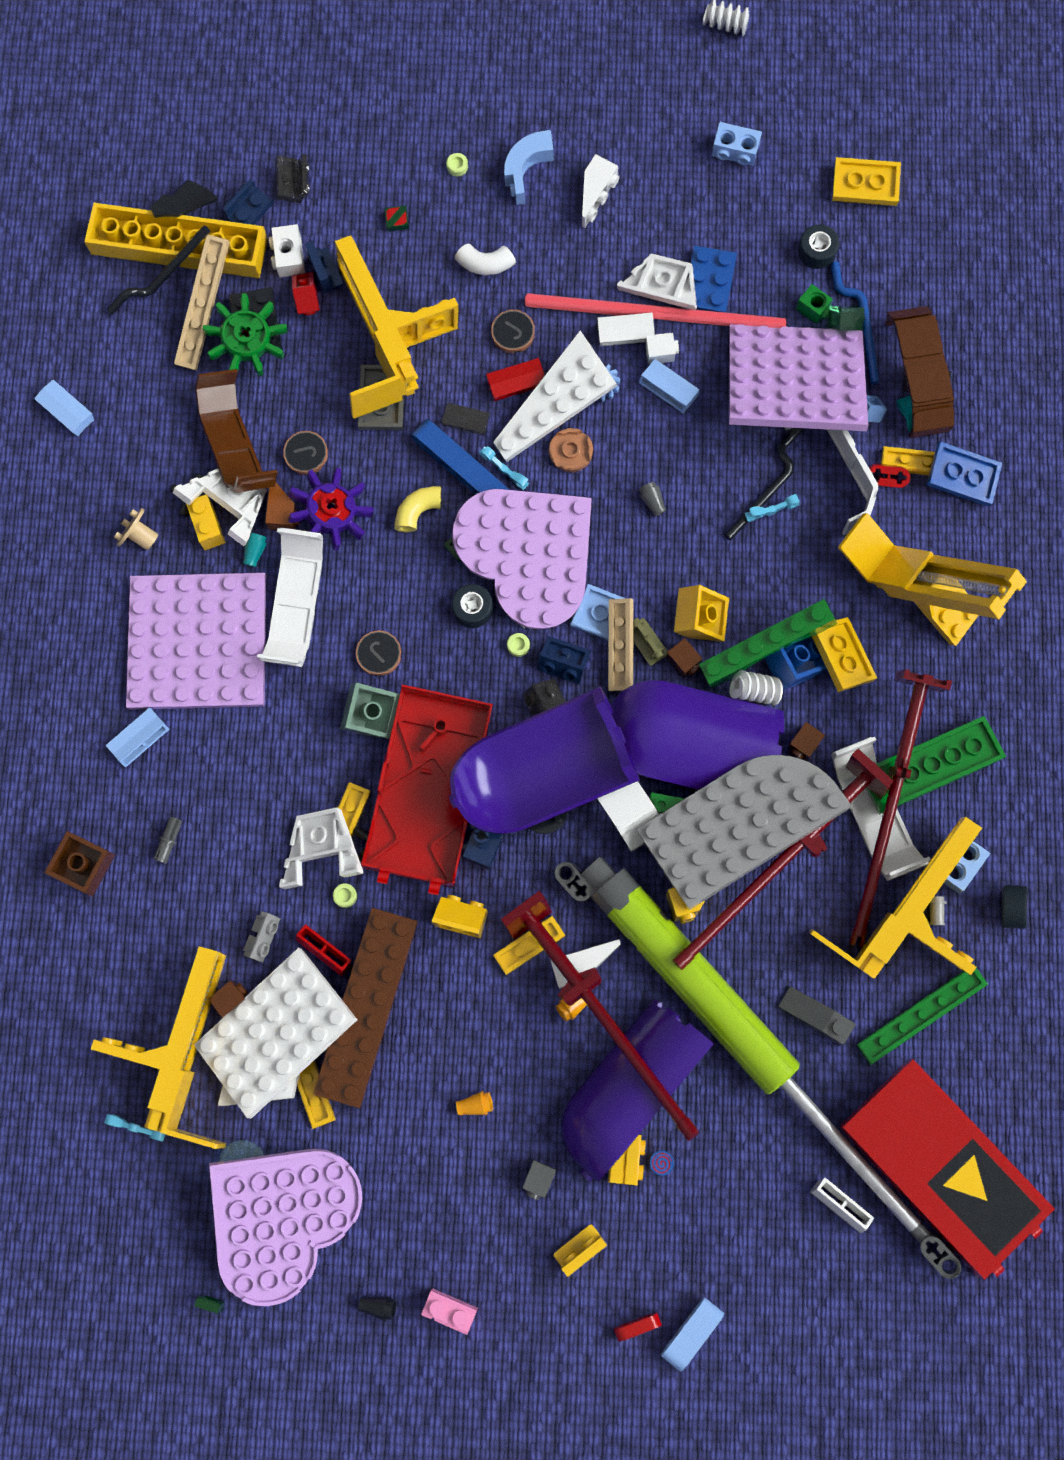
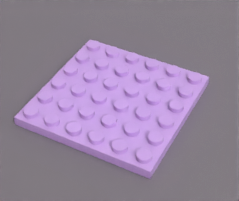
[729,324,868,431]
[126,573,266,710]

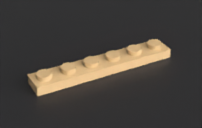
[174,235,230,371]

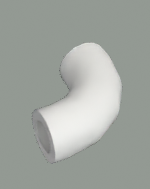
[455,244,516,275]

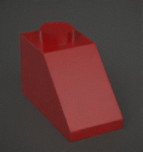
[292,272,320,315]

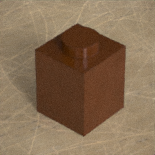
[666,638,702,678]
[788,722,825,761]
[208,980,248,1018]

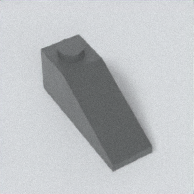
[778,986,856,1046]

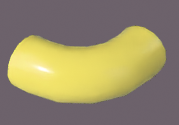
[394,486,441,532]

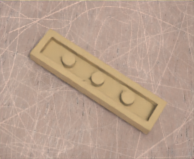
[608,598,633,691]

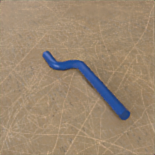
[831,262,879,385]

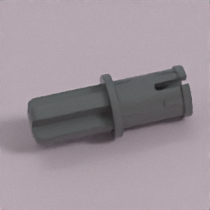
[153,817,182,864]

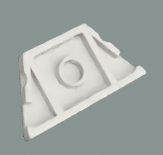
[617,254,697,310]

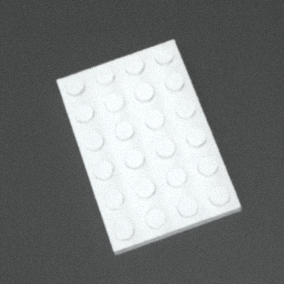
[194,948,357,1119]

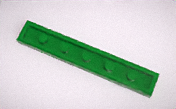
[856,965,988,1065]

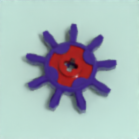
[288,468,374,551]

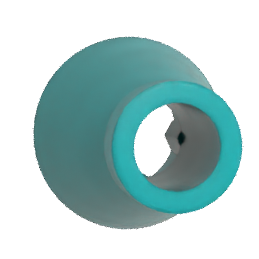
[243,533,267,567]

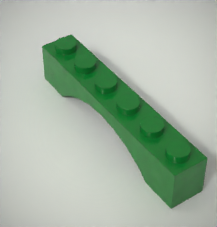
[699,599,838,688]

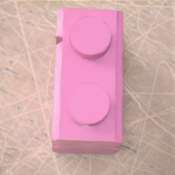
[421,1288,478,1335]

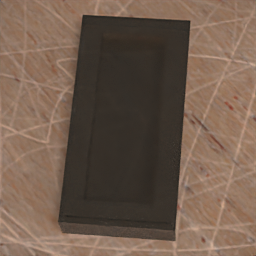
[441,402,490,436]

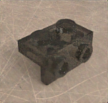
[275,154,310,203]
[523,678,566,716]

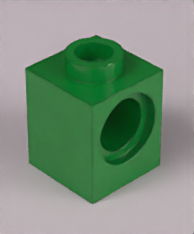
[796,284,833,325]

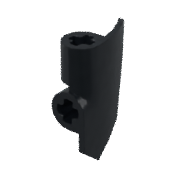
[151,180,218,218]

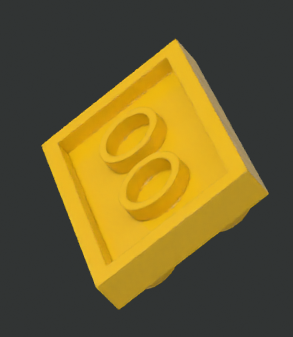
[832,157,901,206]
[812,617,877,692]

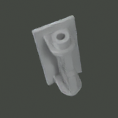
[243,911,280,963]

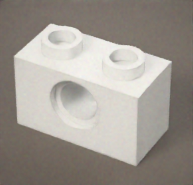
[269,224,305,277]

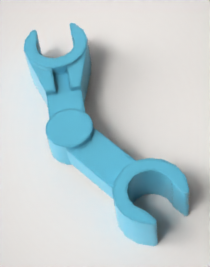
[479,446,529,490]
[744,494,800,522]
[104,1114,165,1142]

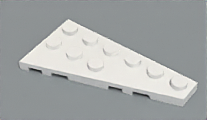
[494,331,617,462]

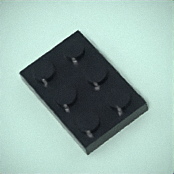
[229,287,283,353]

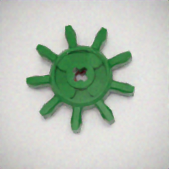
[203,293,288,376]

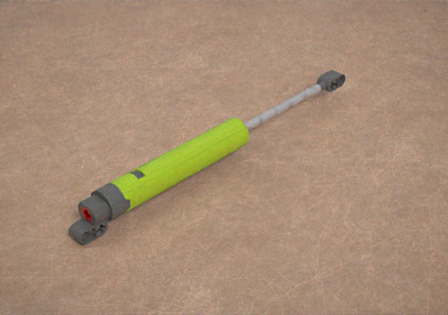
[554,857,961,1279]

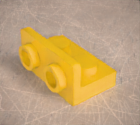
[554,1224,607,1277]

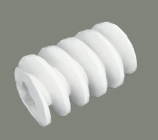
[703,0,749,36]
[729,670,783,706]

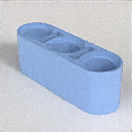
[660,1297,724,1372]

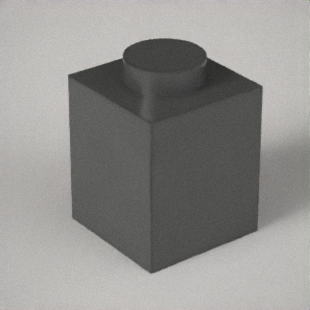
[523,1160,557,1200]

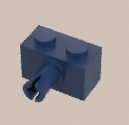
[461,824,505,870]

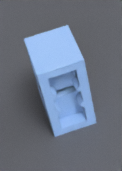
[712,122,762,166]
[944,841,990,894]

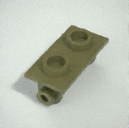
[633,617,668,666]

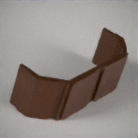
[884,306,954,438]
[194,369,278,493]

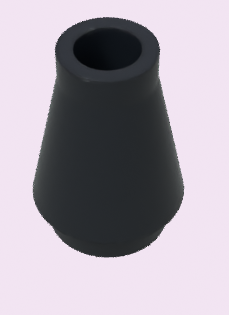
[358,1296,397,1322]

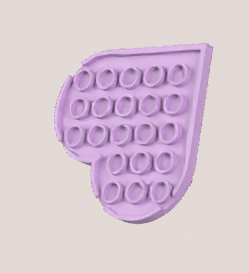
[452,489,592,630]
[209,1149,362,1306]

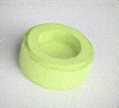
[446,153,468,176]
[507,633,530,657]
[333,884,357,908]

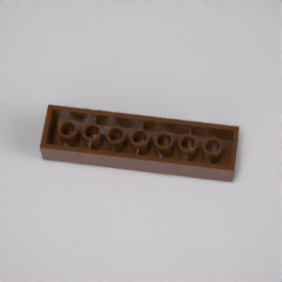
[313,908,418,1108]

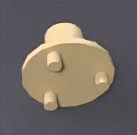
[114,508,158,551]

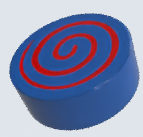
[649,1150,674,1176]

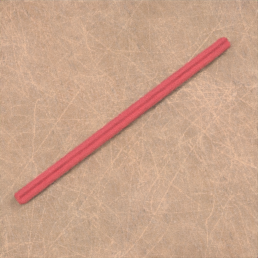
[525,293,786,328]

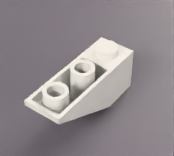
[582,154,619,228]

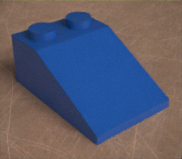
[764,637,828,690]

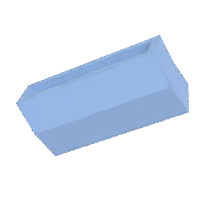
[639,359,699,414]
[34,380,94,436]
[106,707,170,767]

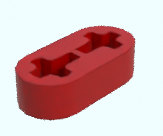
[869,464,910,488]
[613,1312,662,1342]

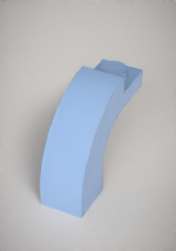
[504,130,554,205]

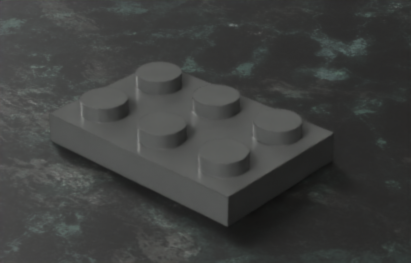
[358,365,404,431]

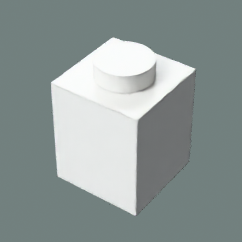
[645,333,679,365]

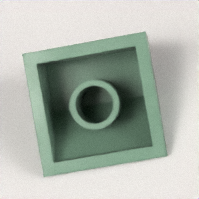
[340,683,400,739]

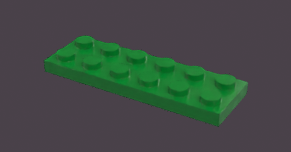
[866,716,1006,815]

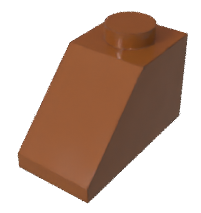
[265,483,300,531]

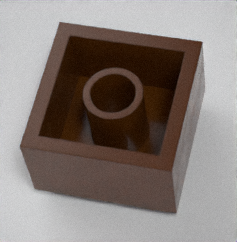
[44,831,115,897]

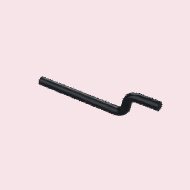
[107,225,210,314]
[725,428,802,541]

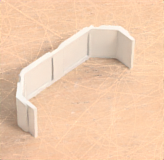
[785,427,879,535]
[257,528,323,667]
[831,737,931,881]
[597,781,659,852]

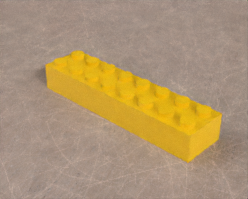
[84,203,268,278]

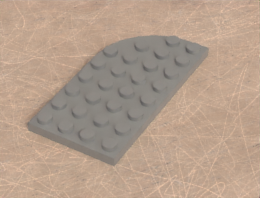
[637,755,851,910]

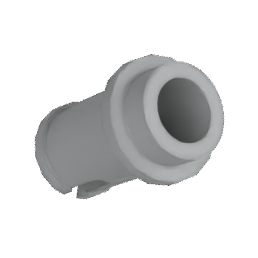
[929,896,947,925]

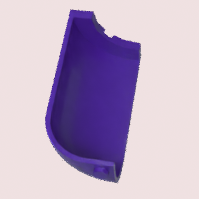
[611,680,784,790]
[449,687,640,833]
[562,999,714,1182]

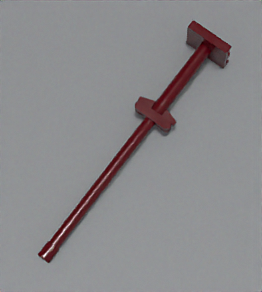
[849,669,952,947]
[673,749,894,970]
[501,891,699,1141]

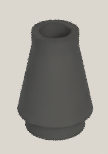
[639,481,667,517]

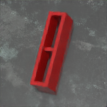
[486,358,545,402]
[295,924,352,977]

